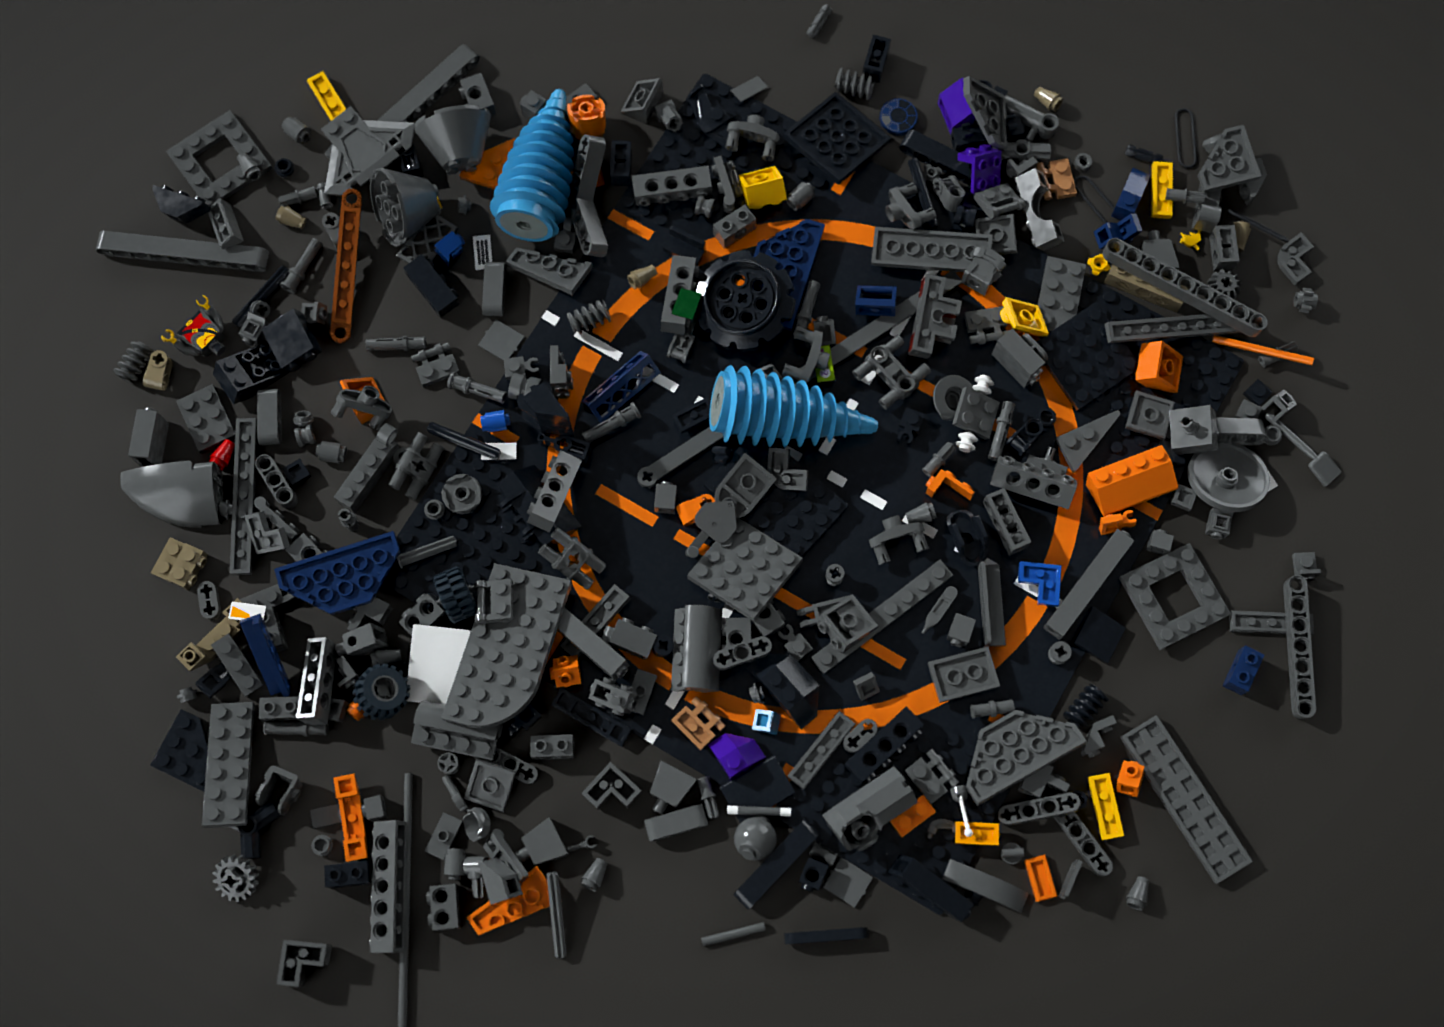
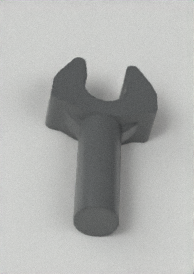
[442,775,468,812]

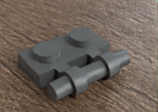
[964,306,1009,345]
[411,342,460,387]
[904,749,959,804]

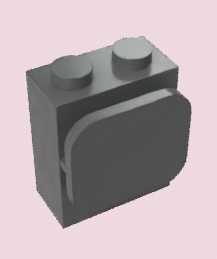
[992,328,1048,388]

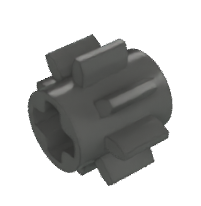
[1294,288,1318,313]

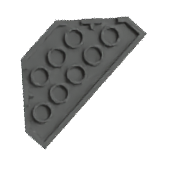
[966,710,1087,806]

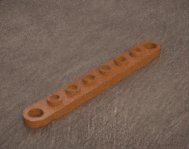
[330,188,362,344]

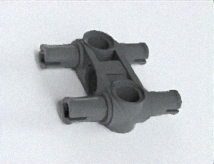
[852,335,931,410]

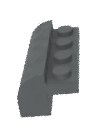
[671,605,722,693]
[411,700,504,760]

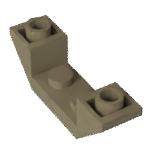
[176,598,243,672]

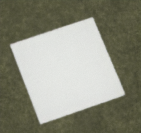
[407,624,471,704]

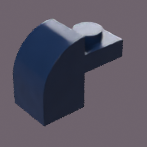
[1094,213,1142,249]

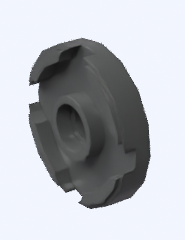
[442,474,483,514]

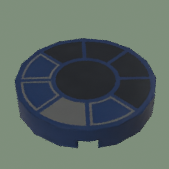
[879,98,918,136]

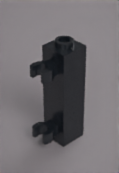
[950,114,1025,152]

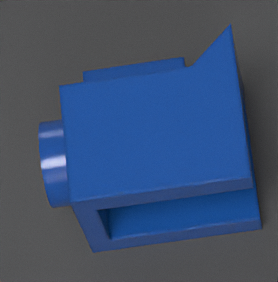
[434,231,465,266]

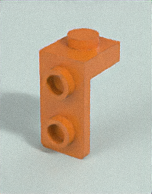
[926,469,975,500]

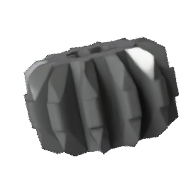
[1207,269,1241,299]

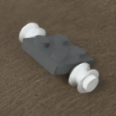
[952,375,1000,453]

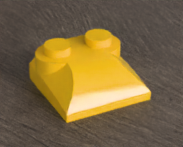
[1000,297,1049,336]

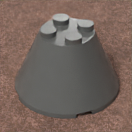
[414,105,491,175]
[370,168,441,246]

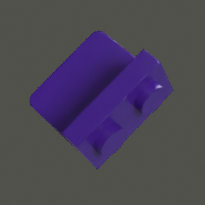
[958,144,1002,194]

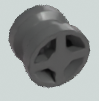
[695,195,715,218]
[294,424,316,448]
[1048,641,1071,665]
[437,752,461,775]

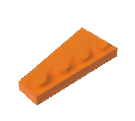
[466,866,562,936]

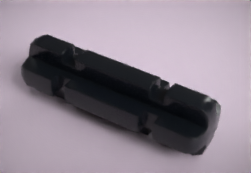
[1125,144,1163,163]

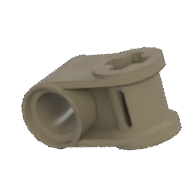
[143,350,173,391]

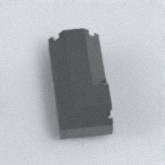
[822,767,918,851]

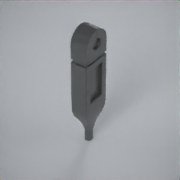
[921,586,958,634]

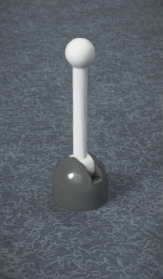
[950,785,973,837]

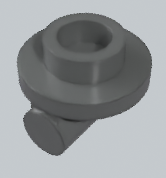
[1001,843,1024,864]

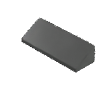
[208,198,244,249]

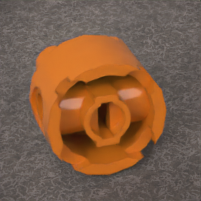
[567,95,606,140]

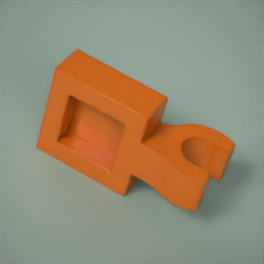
[1099,510,1137,535]

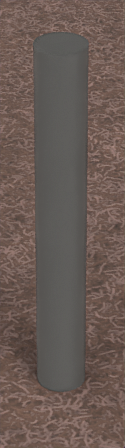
[701,922,766,946]

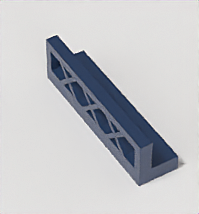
[581,351,661,423]
[240,613,291,697]

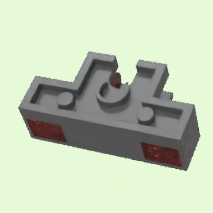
[908,274,962,359]

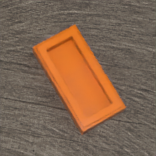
[1024,855,1058,902]

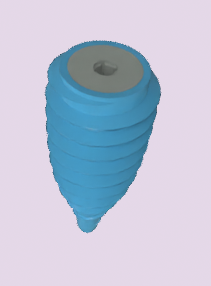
[490,89,575,242]
[709,365,878,448]

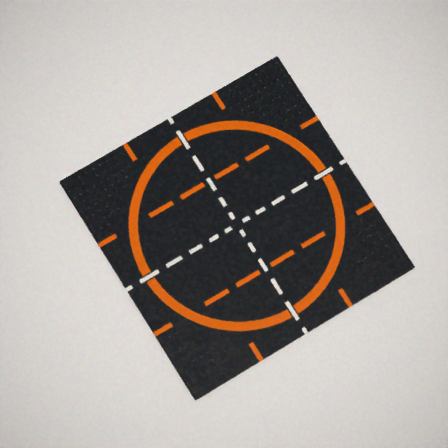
[383,73,1244,915]

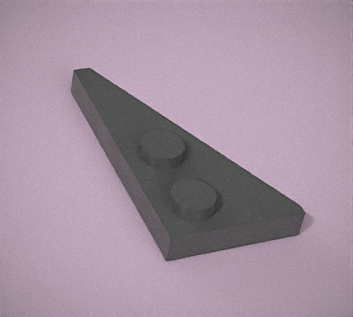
[1055,410,1121,473]

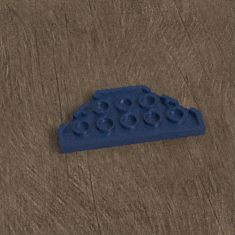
[753,219,825,331]
[274,531,400,615]

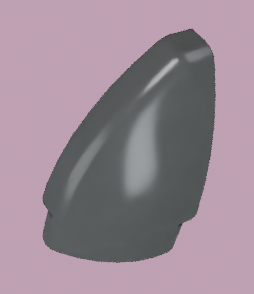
[120,461,223,528]

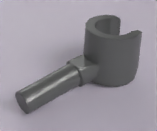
[567,835,597,852]

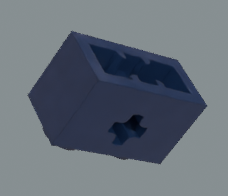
[1222,645,1264,695]

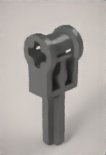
[667,309,698,364]

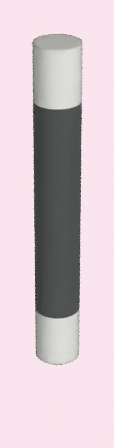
[727,806,791,817]

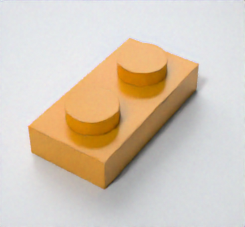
[955,821,999,846]

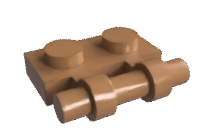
[1036,158,1077,200]
[671,696,726,751]

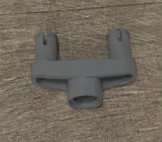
[725,115,780,161]
[885,182,936,229]
[782,326,830,384]
[331,386,392,430]
[869,515,929,565]

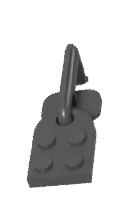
[685,453,777,558]

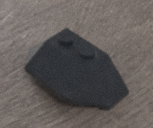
[746,654,819,730]

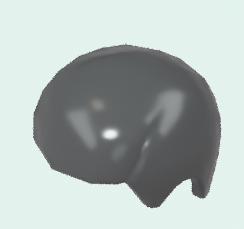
[463,807,491,842]

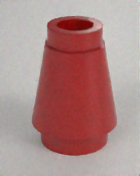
[209,439,235,470]

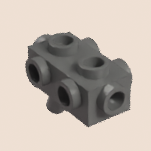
[589,677,638,716]

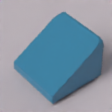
[752,709,781,735]

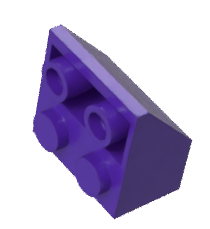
[938,78,976,135]

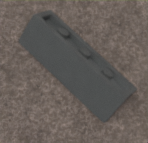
[978,561,1006,647]

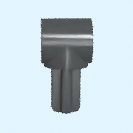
[463,856,490,898]

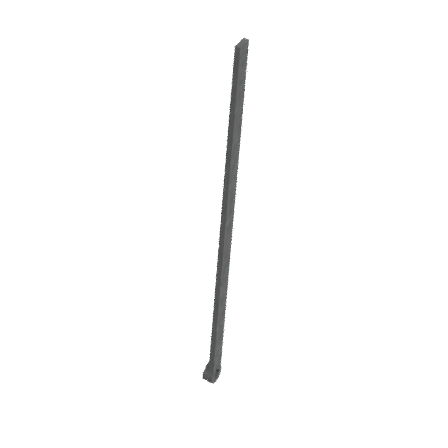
[638,271,962,488]

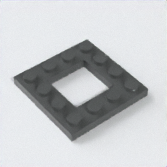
[166,110,273,207]
[1119,543,1231,650]

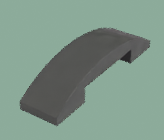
[942,859,1029,913]

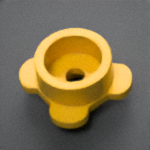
[1087,254,1110,275]

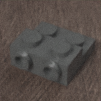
[550,345,574,399]
[818,594,878,653]

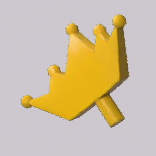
[1180,231,1201,251]

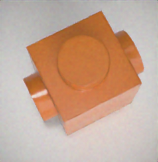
[1117,761,1145,797]

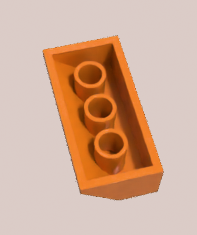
[1086,445,1178,517]

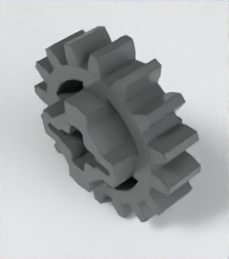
[213,854,259,902]

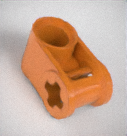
[675,494,715,526]

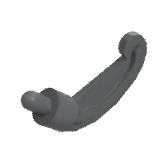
[927,819,955,839]

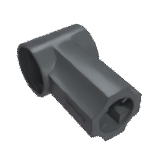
[653,99,683,132]

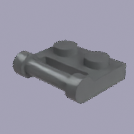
[974,183,1026,219]
[475,578,513,624]

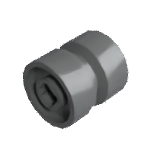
[508,373,542,400]

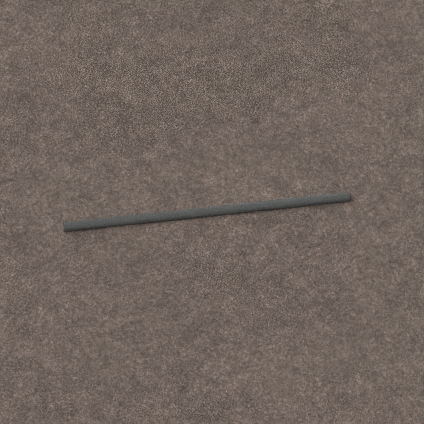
[398,773,413,1027]

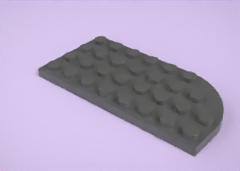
[441,563,573,728]

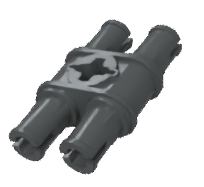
[388,432,445,500]
[538,527,606,590]

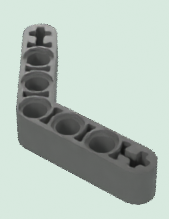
[567,134,608,257]

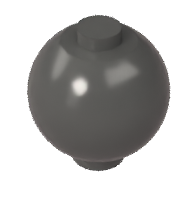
[734,815,777,860]

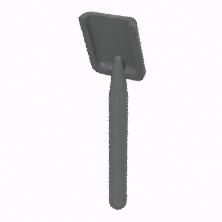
[1265,413,1342,487]

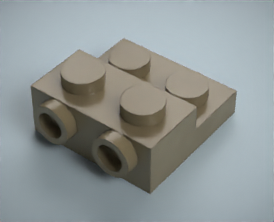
[151,537,208,591]

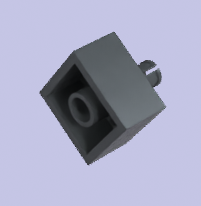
[1169,405,1218,455]

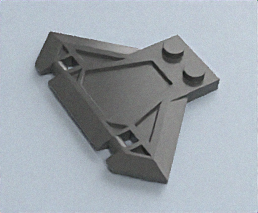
[321,106,415,196]

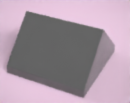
[621,78,663,124]

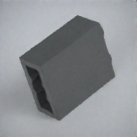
[128,407,169,467]

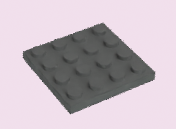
[687,518,803,622]

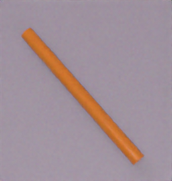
[1212,335,1314,366]

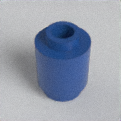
[480,410,511,433]

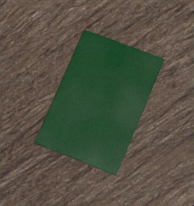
[671,288,702,319]

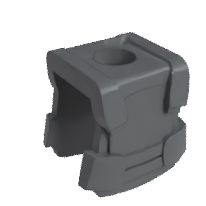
[961,246,1006,296]
[255,766,303,816]

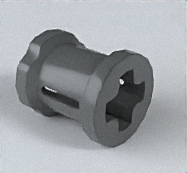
[825,564,845,586]

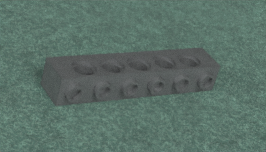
[369,820,407,953]

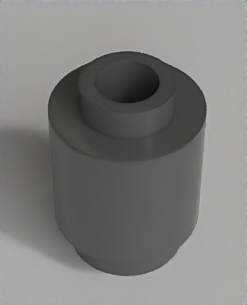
[282,117,311,144]
[786,182,815,211]
[316,441,347,463]
[444,849,467,880]

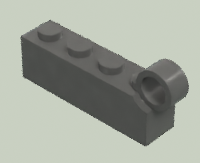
[334,423,400,513]

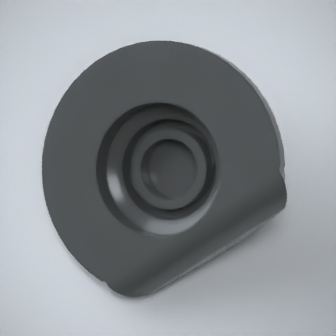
[933,375,974,421]

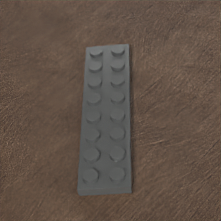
[1120,715,1253,884]

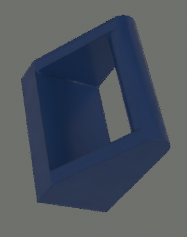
[855,285,897,316]

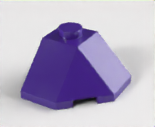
[708,733,766,780]

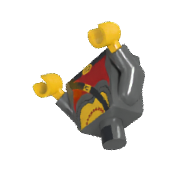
[161,295,226,357]

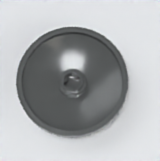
[1187,445,1270,512]

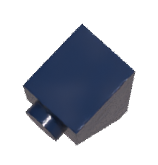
[1111,168,1150,220]

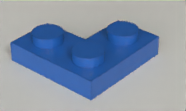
[1018,561,1061,607]

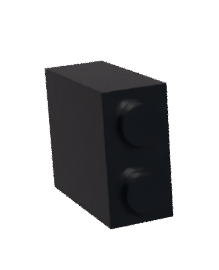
[261,308,322,372]

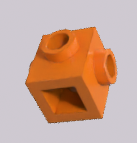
[549,655,581,688]

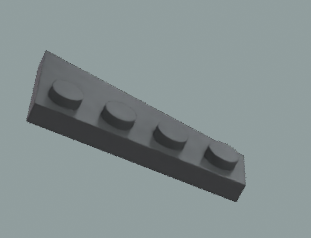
[506,248,593,296]

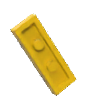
[307,71,346,121]
[1151,161,1173,219]
[1087,773,1124,840]

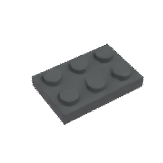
[176,384,235,454]
[927,646,1000,703]

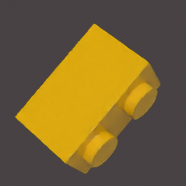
[738,166,787,210]

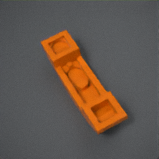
[333,774,368,862]

